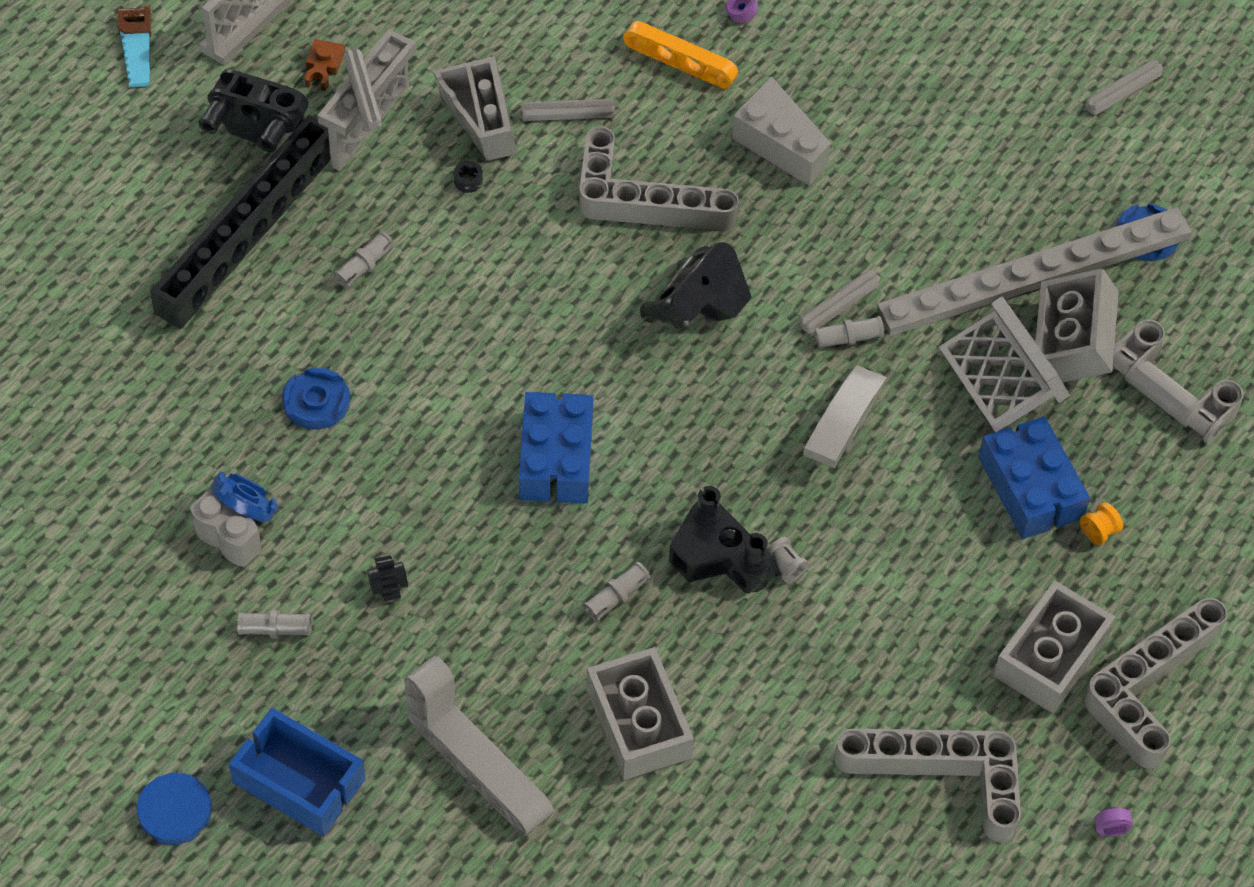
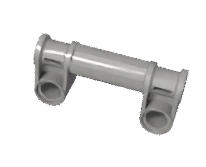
[1113,319,1243,445]

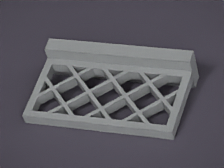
[199,0,293,65]
[318,29,416,171]
[939,296,1070,433]

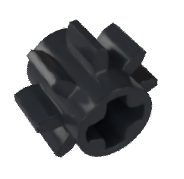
[367,555,408,602]

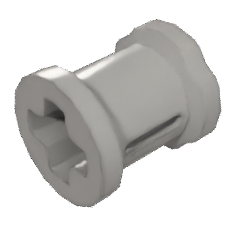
[766,537,809,584]

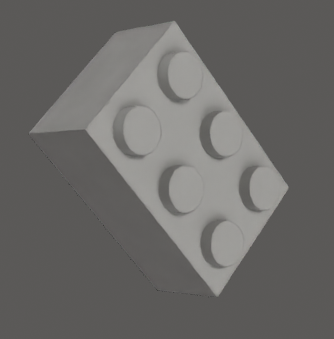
[1035,268,1119,382]
[993,580,1116,714]
[586,647,694,780]

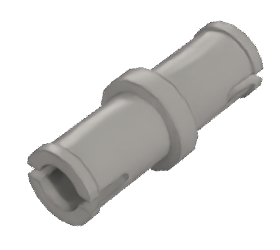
[333,231,395,289]
[814,316,884,349]
[583,561,651,622]
[237,610,312,639]

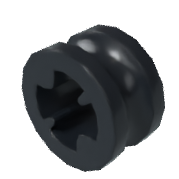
[454,161,483,193]

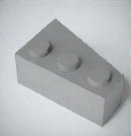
[433,56,517,161]
[732,76,831,186]

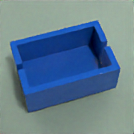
[519,392,594,503]
[978,416,1091,540]
[229,708,366,837]

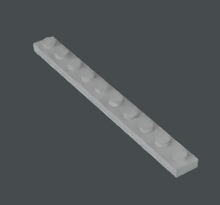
[877,207,1192,336]

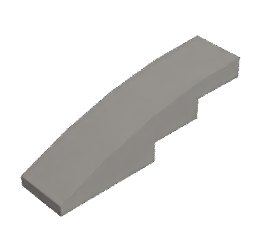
[803,365,887,469]

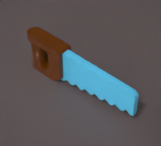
[118,5,151,87]

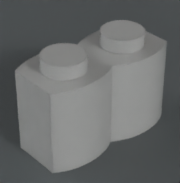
[190,491,262,567]

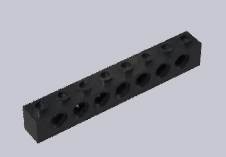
[150,115,331,329]

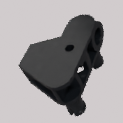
[198,69,309,153]
[640,242,752,329]
[669,486,778,594]

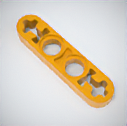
[623,21,738,89]

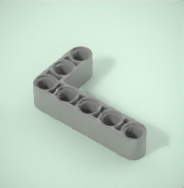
[579,126,739,231]
[1084,598,1227,768]
[404,655,554,836]
[834,729,1021,843]

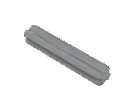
[344,48,382,131]
[1085,60,1163,115]
[521,99,615,121]
[799,270,880,334]

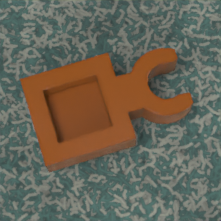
[305,39,346,91]

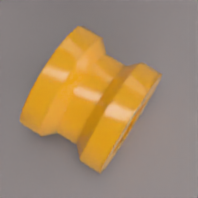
[1079,502,1124,546]

